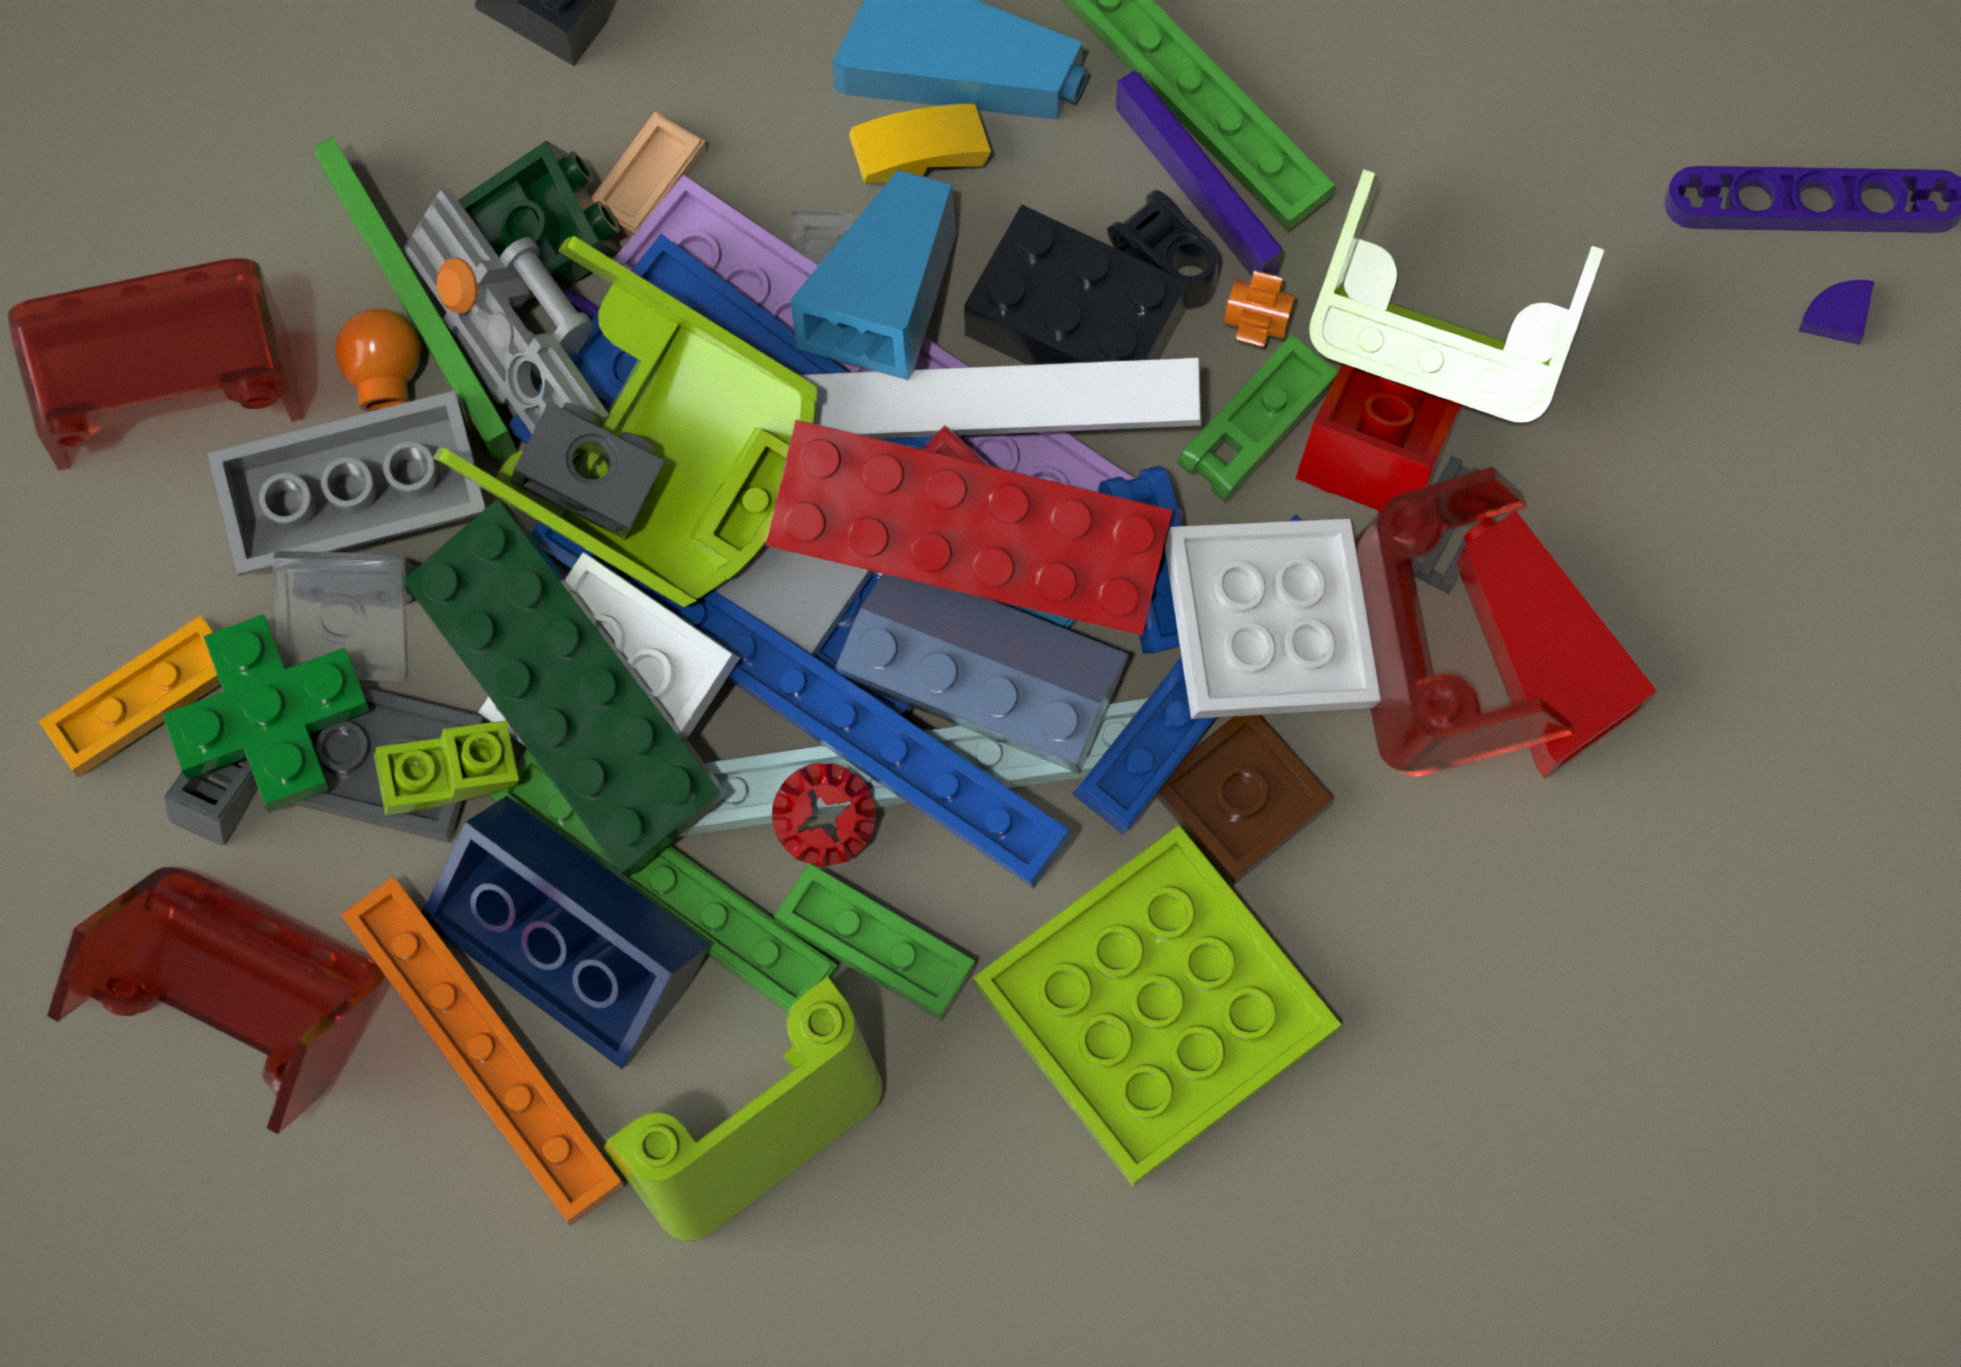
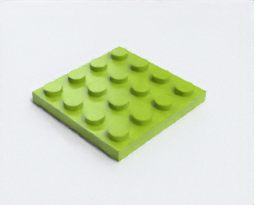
[973,825,1342,1188]

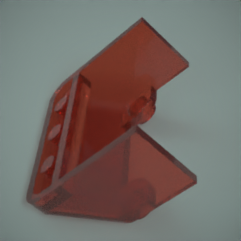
[7,258,304,471]
[1354,466,1574,777]
[47,867,384,1134]

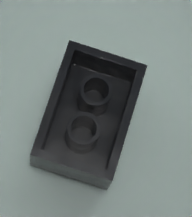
[964,204,1188,365]

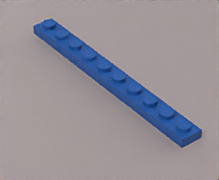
[530,522,1072,889]

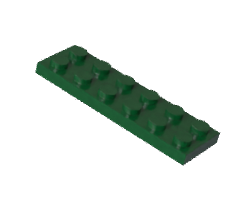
[402,499,728,877]

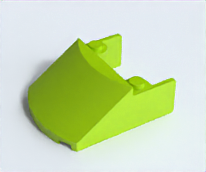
[433,236,817,607]

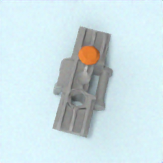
[404,188,609,465]

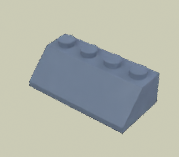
[835,574,1128,774]

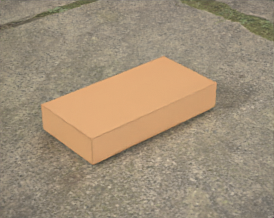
[591,112,707,238]

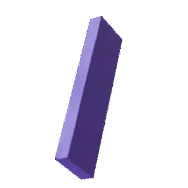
[1116,70,1282,276]

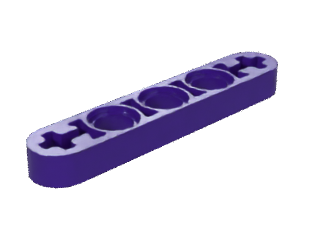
[1664,166,1961,233]

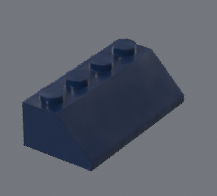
[422,796,710,1069]

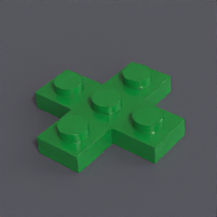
[162,614,370,813]

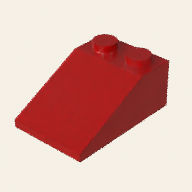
[1295,364,1463,524]

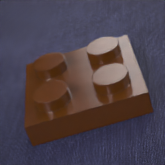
[1155,715,1333,885]

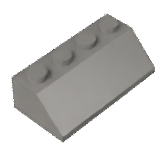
[207,390,486,576]

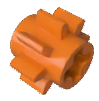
[1223,270,1296,349]

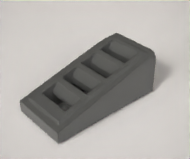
[164,757,258,845]

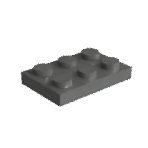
[294,687,485,843]

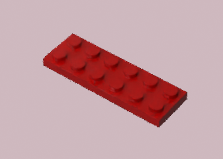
[766,419,1173,635]

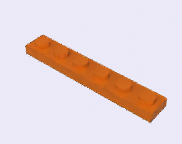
[340,876,624,1226]

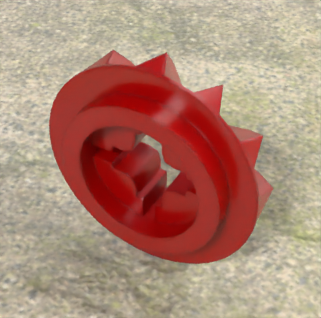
[772,763,876,868]

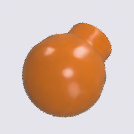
[335,308,421,412]

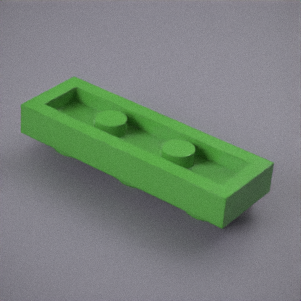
[774,863,975,1021]

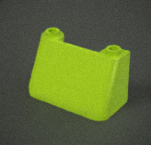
[604,976,882,1241]

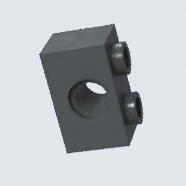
[511,402,665,540]

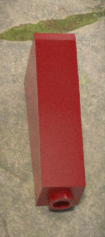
[1457,510,1657,779]

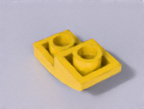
[849,104,991,183]

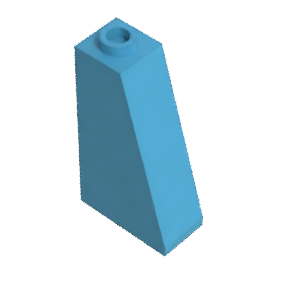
[832,0,1088,120]
[790,170,956,380]

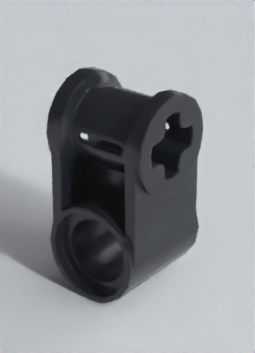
[1107,190,1218,309]

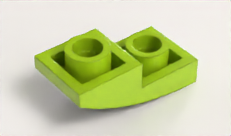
[374,720,519,816]

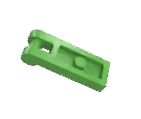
[1177,334,1338,503]

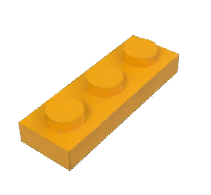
[38,615,220,778]

